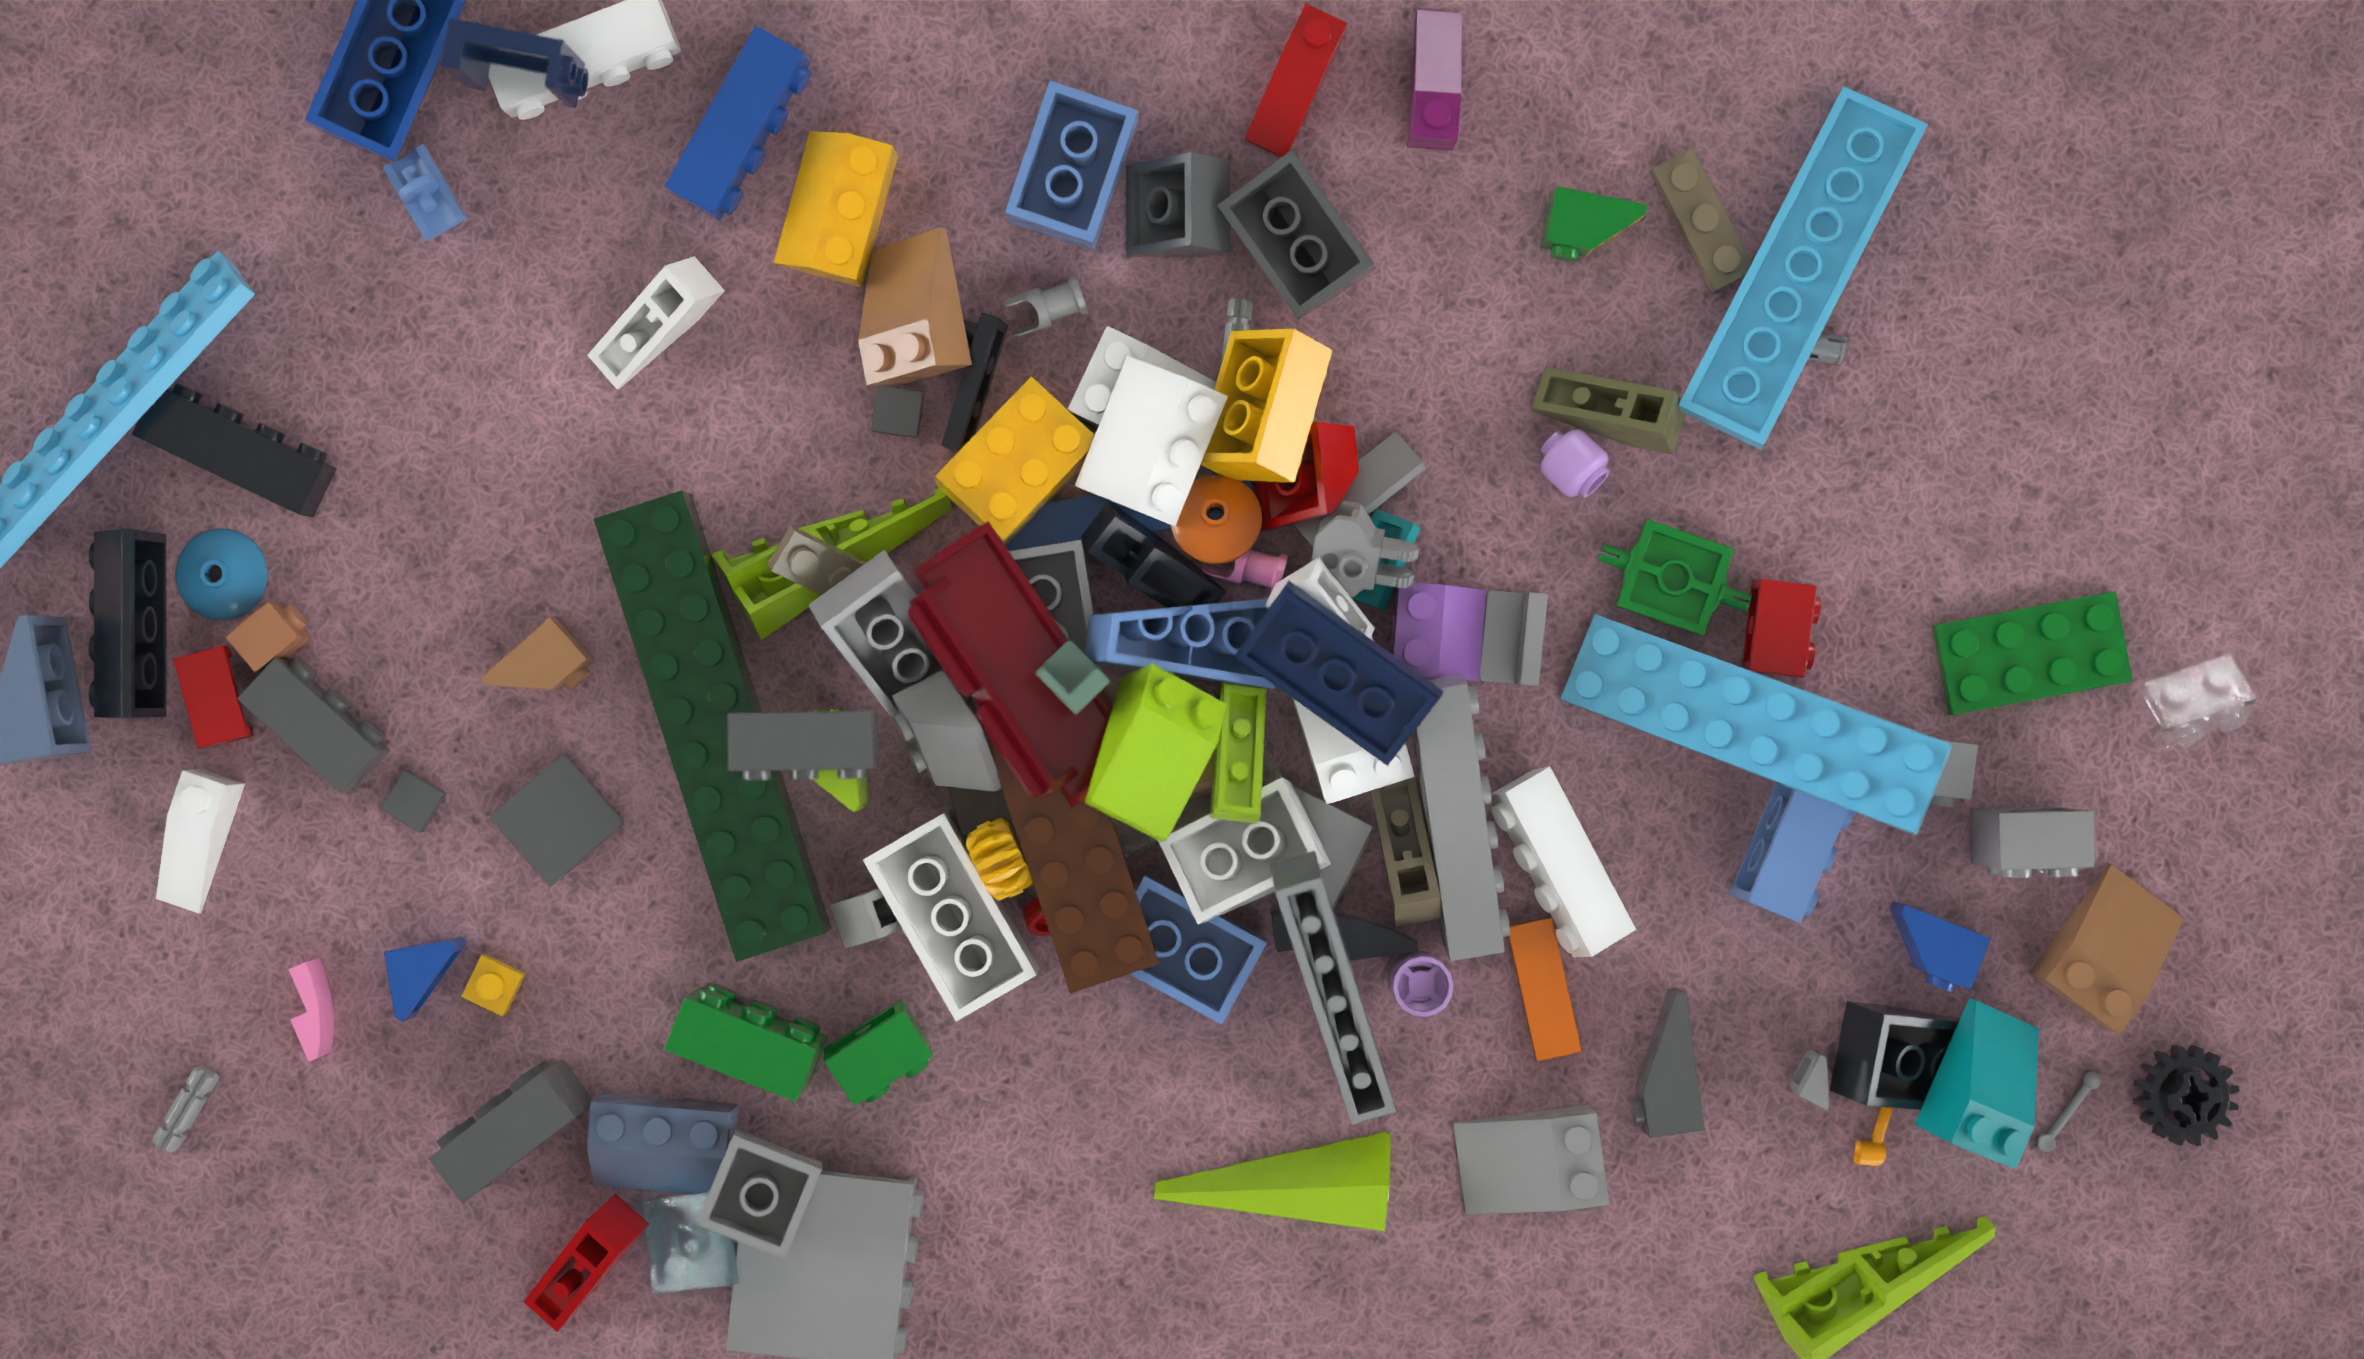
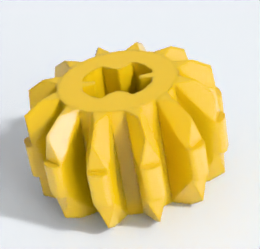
[966,818,1033,901]

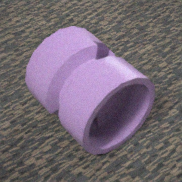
[1388,950,1454,1017]

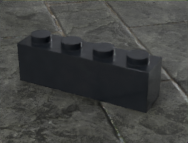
[132,382,337,517]

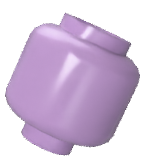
[1540,429,1610,498]

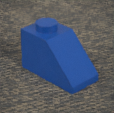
[1890,901,1991,992]

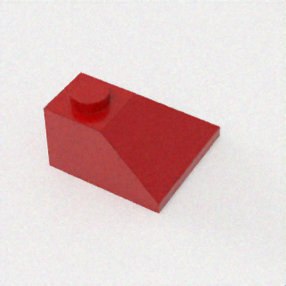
[1254,422,1359,532]

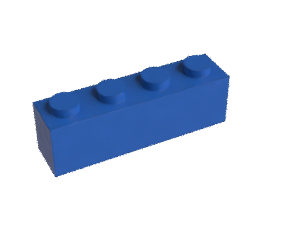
[664,26,811,221]

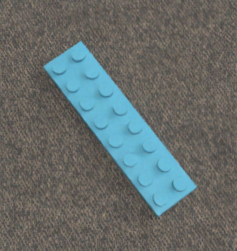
[1678,86,1928,450]
[0,250,255,568]
[1560,614,1952,836]

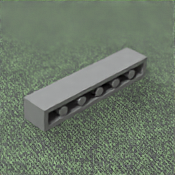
[1413,674,1510,961]

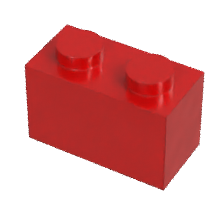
[1741,579,1821,678]

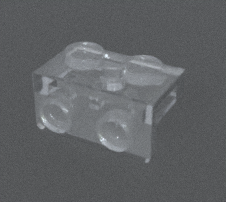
[2141,653,2257,748]

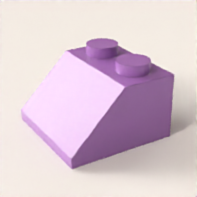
[1390,582,1487,681]

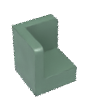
[1035,641,1110,715]

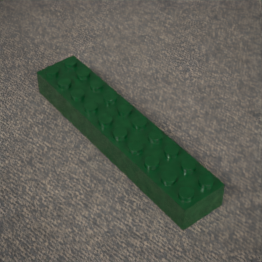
[593,490,832,962]

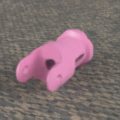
[1202,548,1288,592]

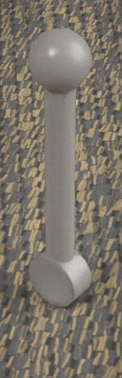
[2036,1071,2101,1152]

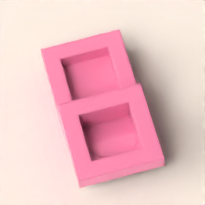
[289,958,334,1062]

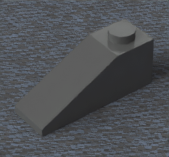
[1630,988,1705,1138]

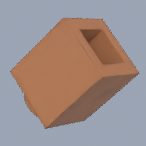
[226,601,312,673]

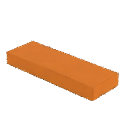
[1508,916,1582,1062]

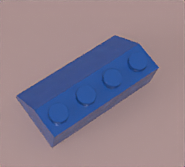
[305,0,466,162]

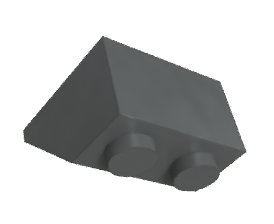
[1126,152,1230,257]

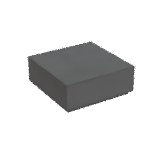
[871,385,925,438]
[380,769,447,833]

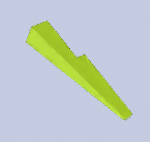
[711,488,953,640]
[1154,1131,1391,1231]
[1754,1216,1996,1359]

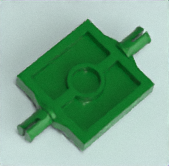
[1597,519,1752,636]

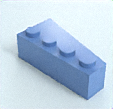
[1085,598,1275,689]

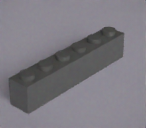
[1269,851,1396,1125]

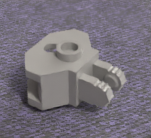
[1311,500,1419,599]

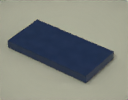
[1234,581,1444,766]

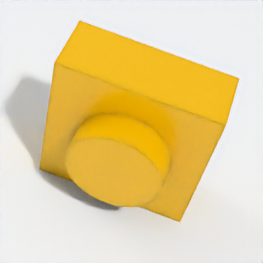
[461,954,526,1017]

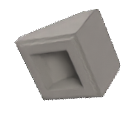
[1788,1049,1829,1111]

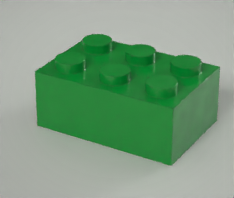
[664,983,828,1102]

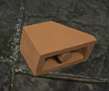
[480,617,596,690]

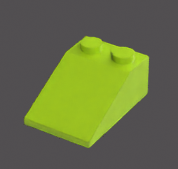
[1085,663,1227,842]

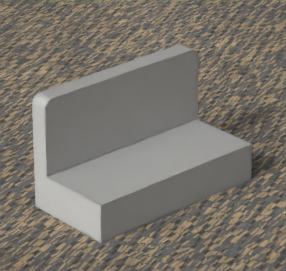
[1479,590,1548,686]

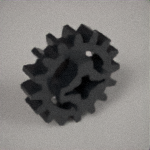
[2133,1044,2240,1146]

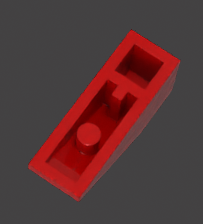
[1244,3,1348,158]
[523,1193,649,1332]

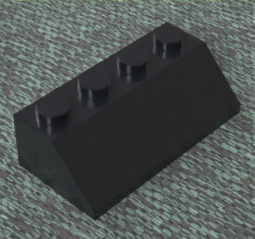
[89,529,167,718]

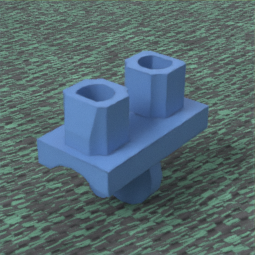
[383,144,468,242]

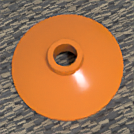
[1170,475,1262,564]

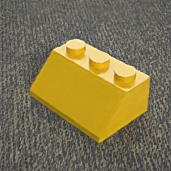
[774,131,898,288]

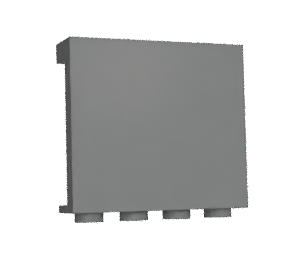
[726,1171,924,1359]

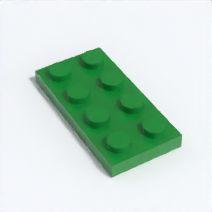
[1932,591,2133,715]

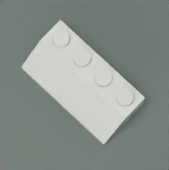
[863,810,1040,1021]

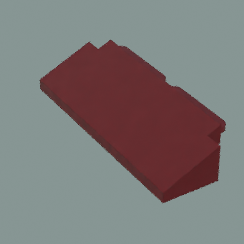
[908,521,1112,807]

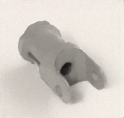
[1001,274,1089,336]

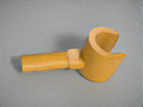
[1854,1107,1893,1166]

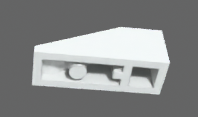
[587,256,725,390]
[156,769,245,913]

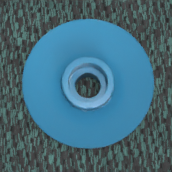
[176,529,268,620]

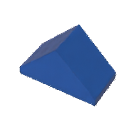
[384,937,468,1022]

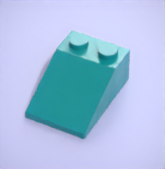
[1914,998,2039,1170]

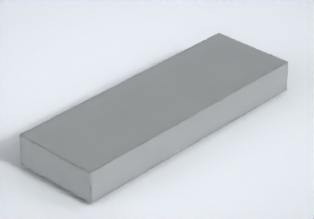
[1293,431,1426,548]

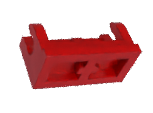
[173,645,254,748]

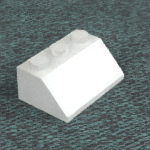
[1075,356,1228,526]

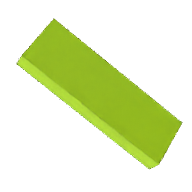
[1210,682,1267,824]

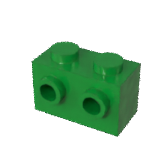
[823,999,933,1106]

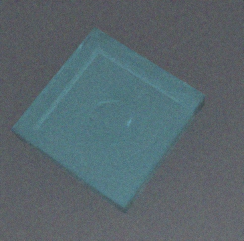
[643,1192,739,1294]

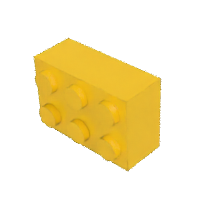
[1200,329,1332,482]
[935,376,1095,546]

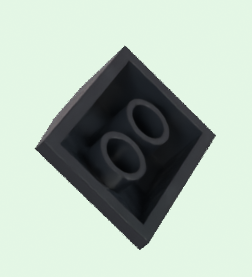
[1829,1001,1960,1110]

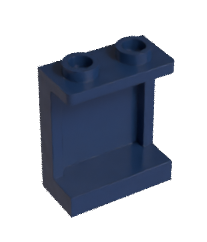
[440,18,589,108]

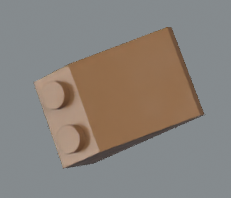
[858,227,972,386]
[2028,864,2184,1035]

